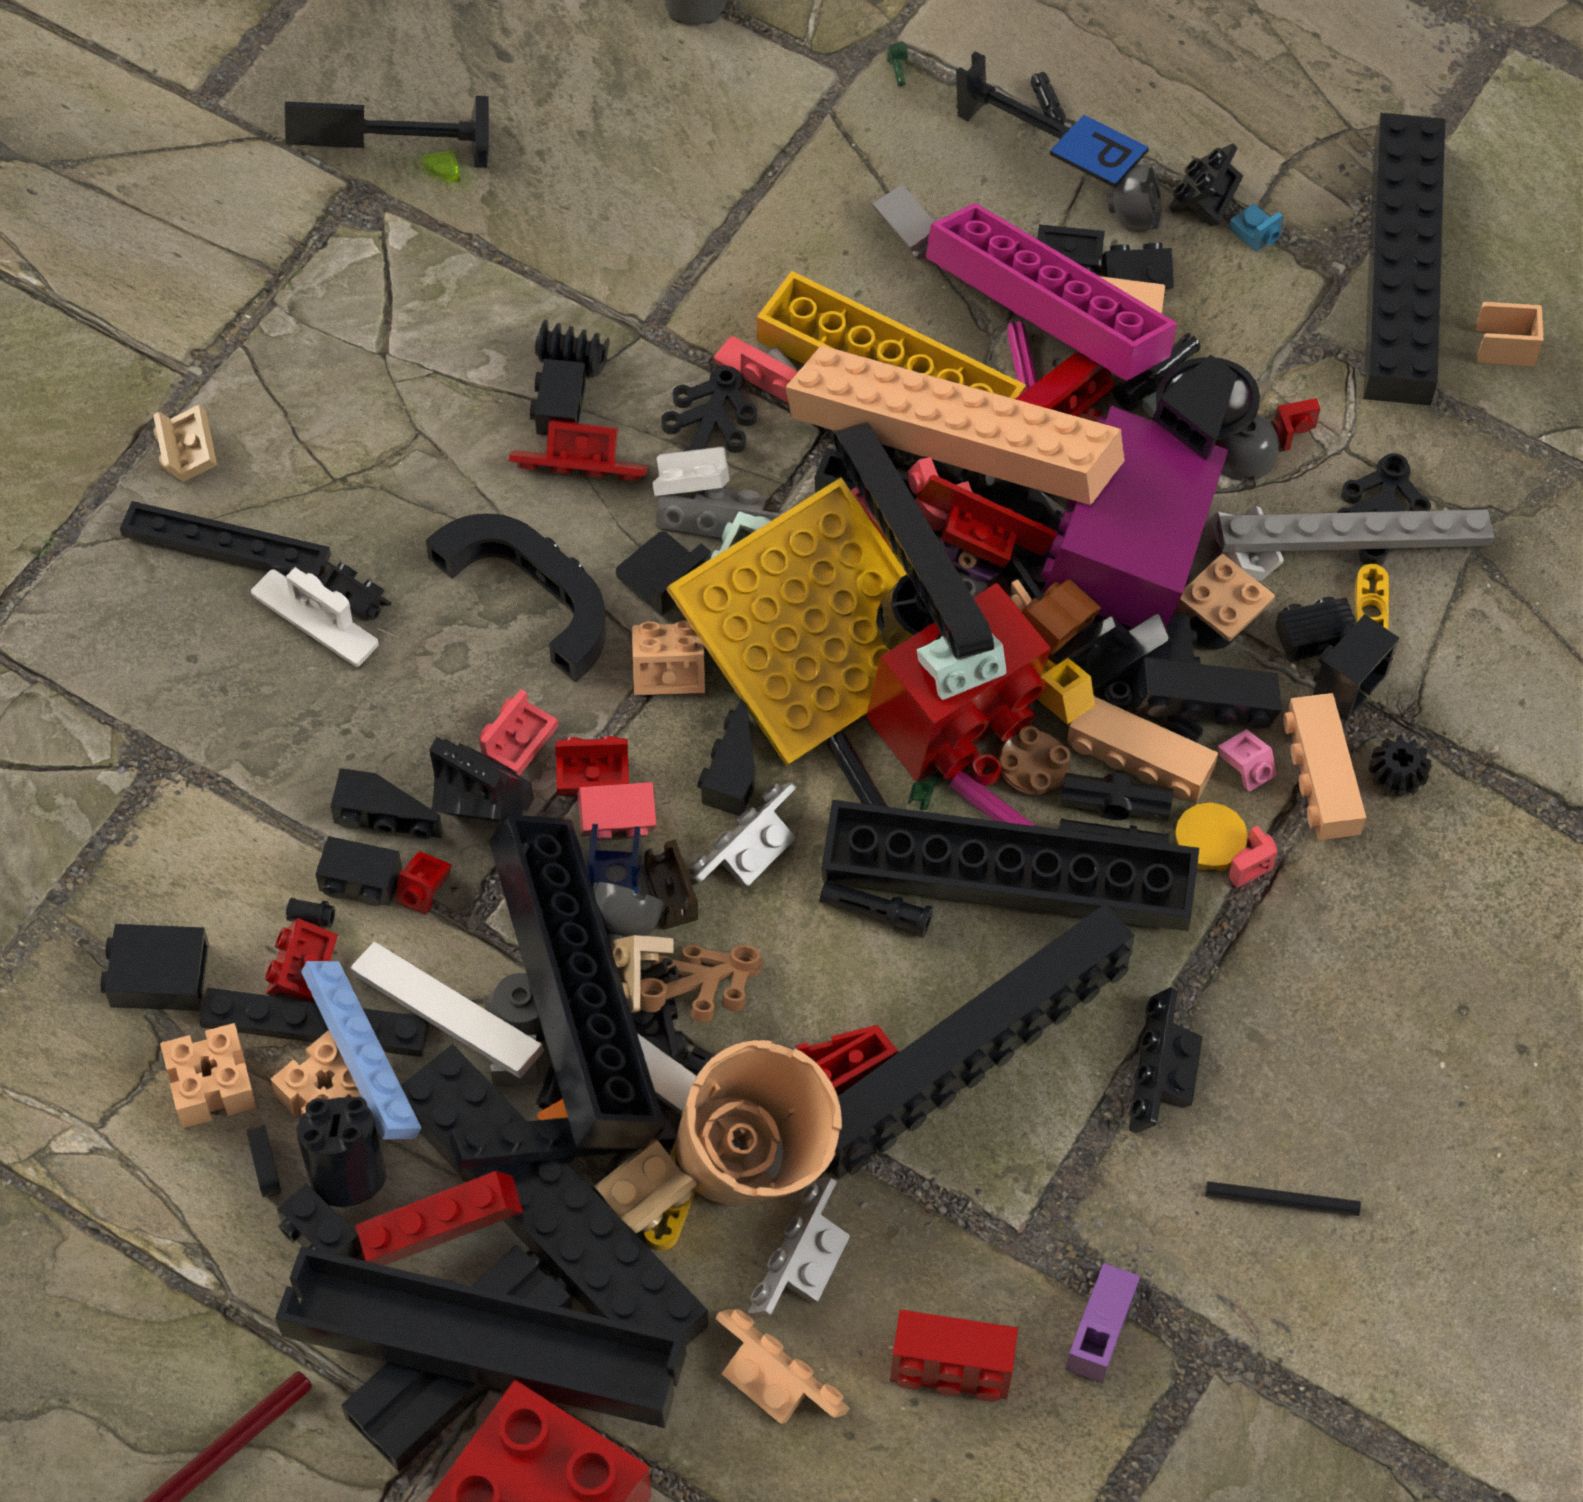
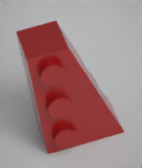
[796,1025,898,1097]

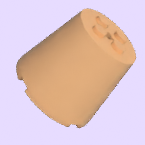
[675,1040,842,1206]

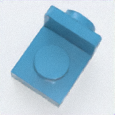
[1229,203,1283,252]

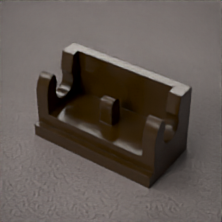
[641,839,698,930]

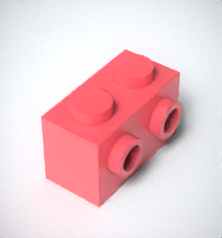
[577,782,656,841]

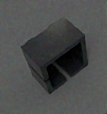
[1313,614,1399,721]

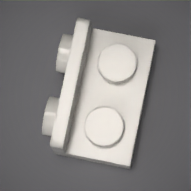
[652,447,730,496]

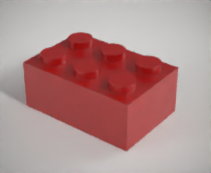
[890,1309,1018,1402]

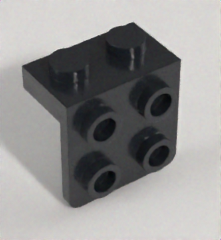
[616,531,711,616]

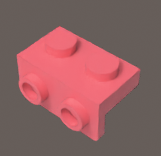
[479,689,559,776]

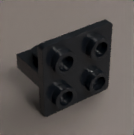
[1169,143,1243,227]

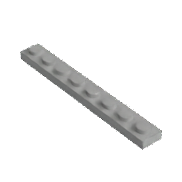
[1216,510,1495,553]

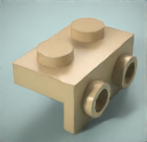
[153,404,217,482]

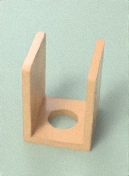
[1475,302,1544,366]

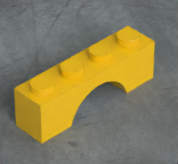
[1036,658,1095,725]

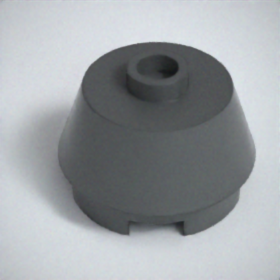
[485,973,545,1042]

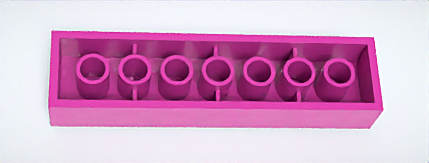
[926,202,1177,381]

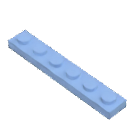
[301,961,421,1140]

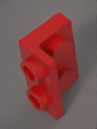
[264,918,338,1002]

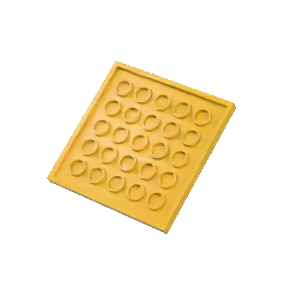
[666,478,906,767]

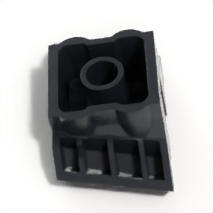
[429,736,534,822]

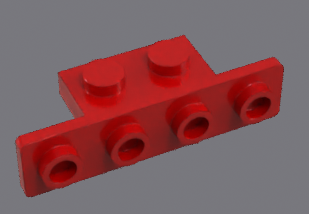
[509,420,649,481]
[918,475,1058,568]

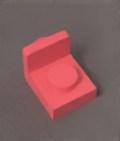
[1228,825,1277,889]

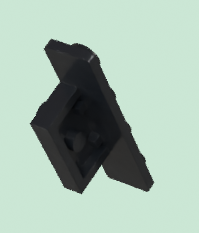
[1049,614,1172,714]
[1129,987,1203,1133]

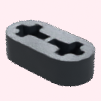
[246,1125,281,1197]

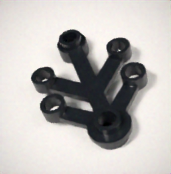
[661,366,757,453]
[1337,453,1431,566]

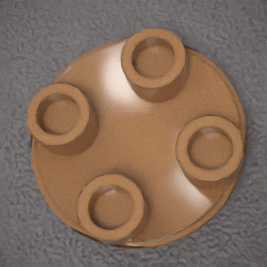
[998,726,1070,795]

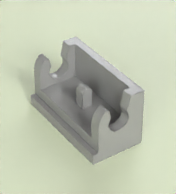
[873,184,935,259]

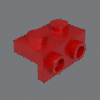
[555,736,629,796]

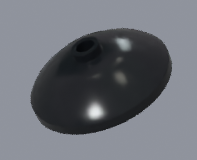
[1156,357,1260,440]

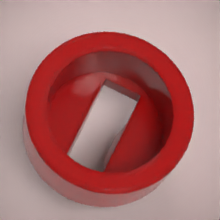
[972,754,1002,787]

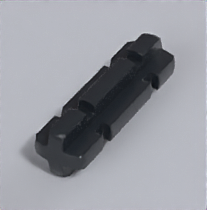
[1030,72,1066,125]

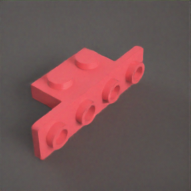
[714,336,798,404]

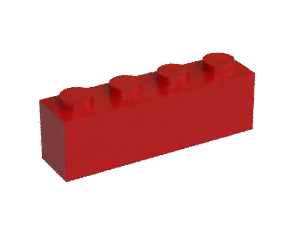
[1015,353,1114,417]
[355,1171,523,1266]

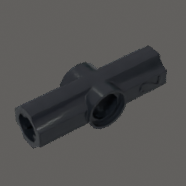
[1061,773,1173,821]

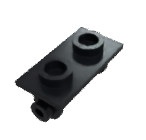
[319,560,392,620]

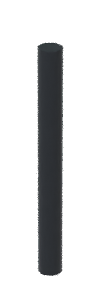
[1205,1181,1361,1216]

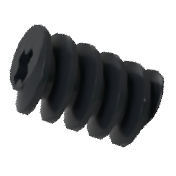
[535,320,609,376]

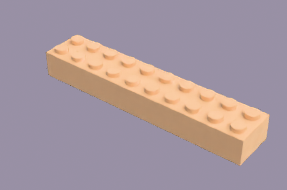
[785,345,1125,505]

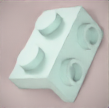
[917,634,1006,700]

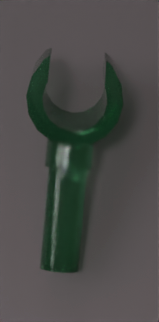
[887,41,908,86]
[908,770,944,811]

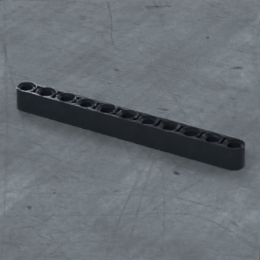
[833,422,994,660]

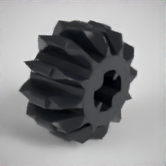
[1369,735,1432,798]

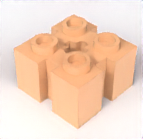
[160,1023,257,1128]
[270,1030,362,1118]

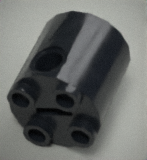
[876,574,934,650]
[296,1097,387,1208]

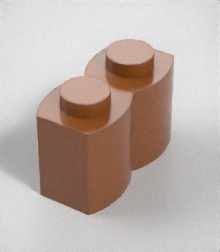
[1022,579,1101,655]

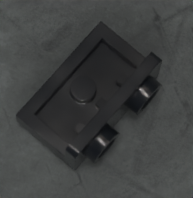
[1037,224,1105,273]
[1102,243,1174,289]

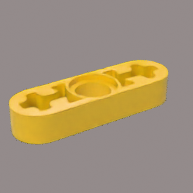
[1354,564,1389,629]

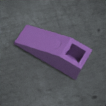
[1065,1263,1140,1383]

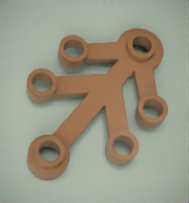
[640,944,763,1023]

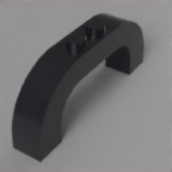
[426,513,606,683]

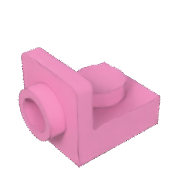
[1218,729,1277,791]

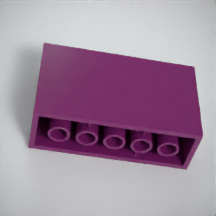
[1040,406,1228,628]

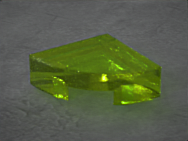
[422,149,461,182]

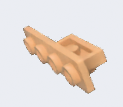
[715,1309,850,1424]

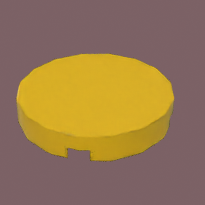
[1175,802,1248,872]

